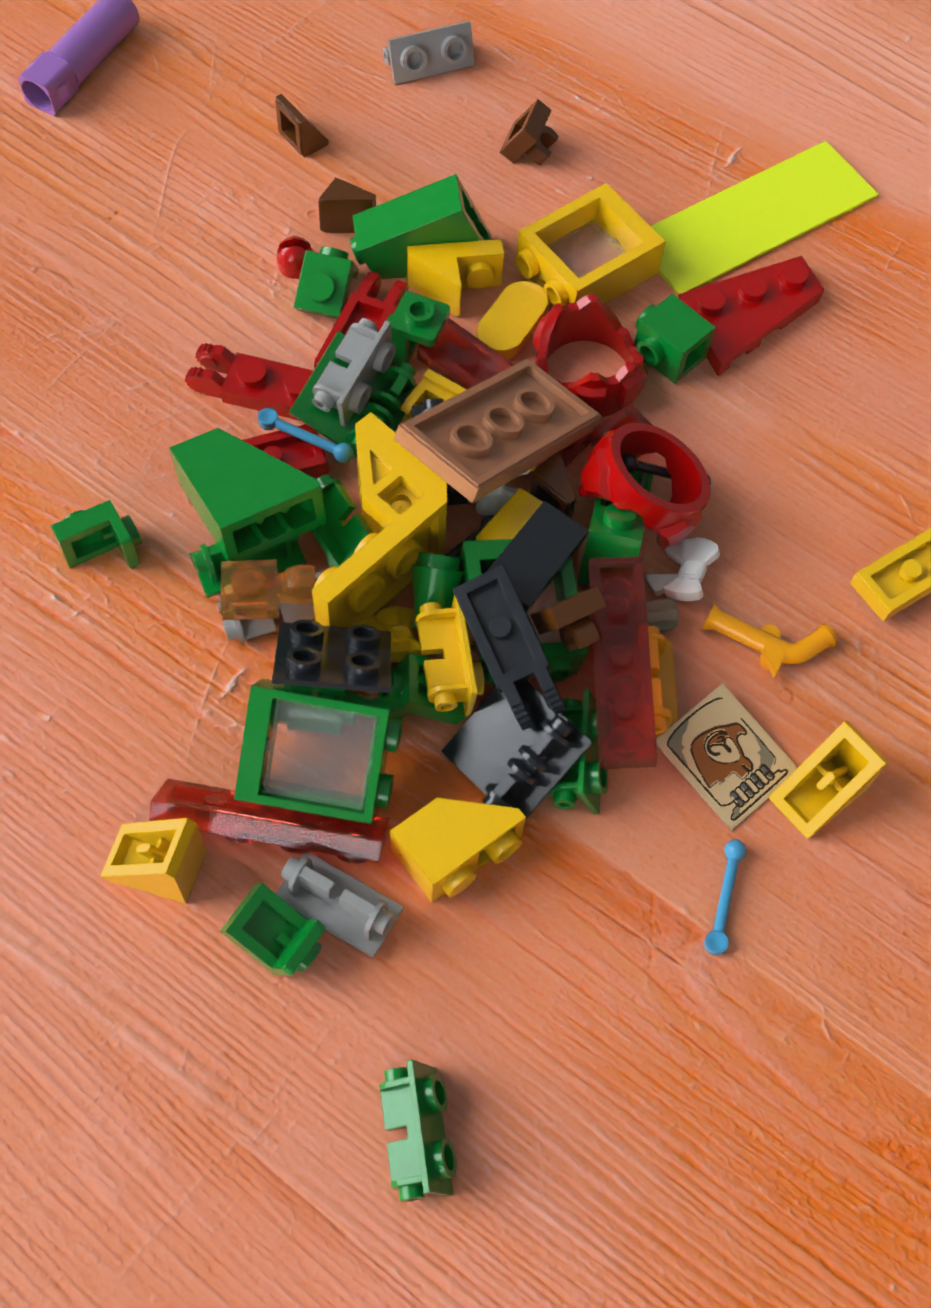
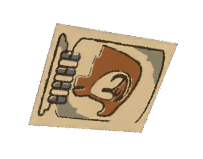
[653,683,798,831]

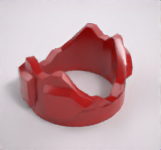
[532,294,648,417]
[578,423,711,550]

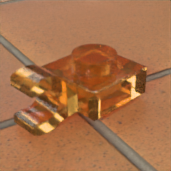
[221,559,316,620]

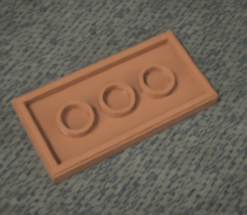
[394,359,602,503]

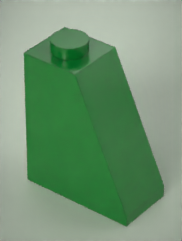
[350,174,492,279]
[169,428,327,565]

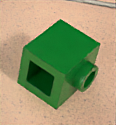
[634,294,715,384]

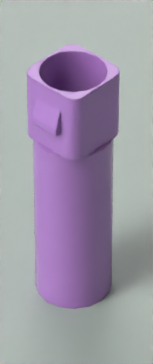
[18,0,140,116]

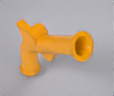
[701,602,837,679]

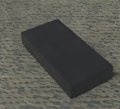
[487,501,589,612]

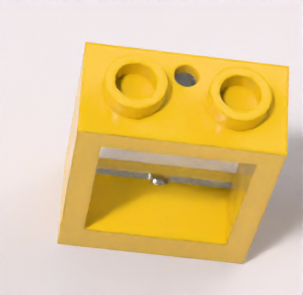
[515,183,666,307]

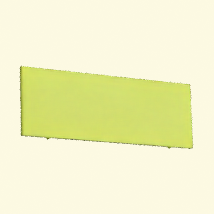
[651,141,879,295]

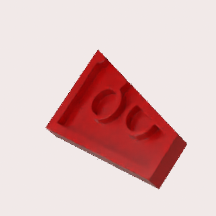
[678,256,824,376]

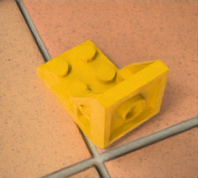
[312,412,447,628]

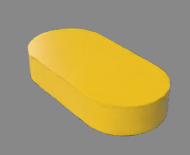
[476,281,548,361]

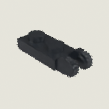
[452,564,567,731]

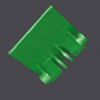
[288,330,417,458]

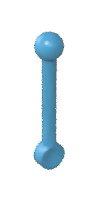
[258,408,354,463]
[704,839,747,956]

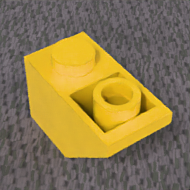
[390,798,526,903]

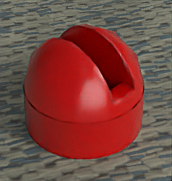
[276,235,314,279]

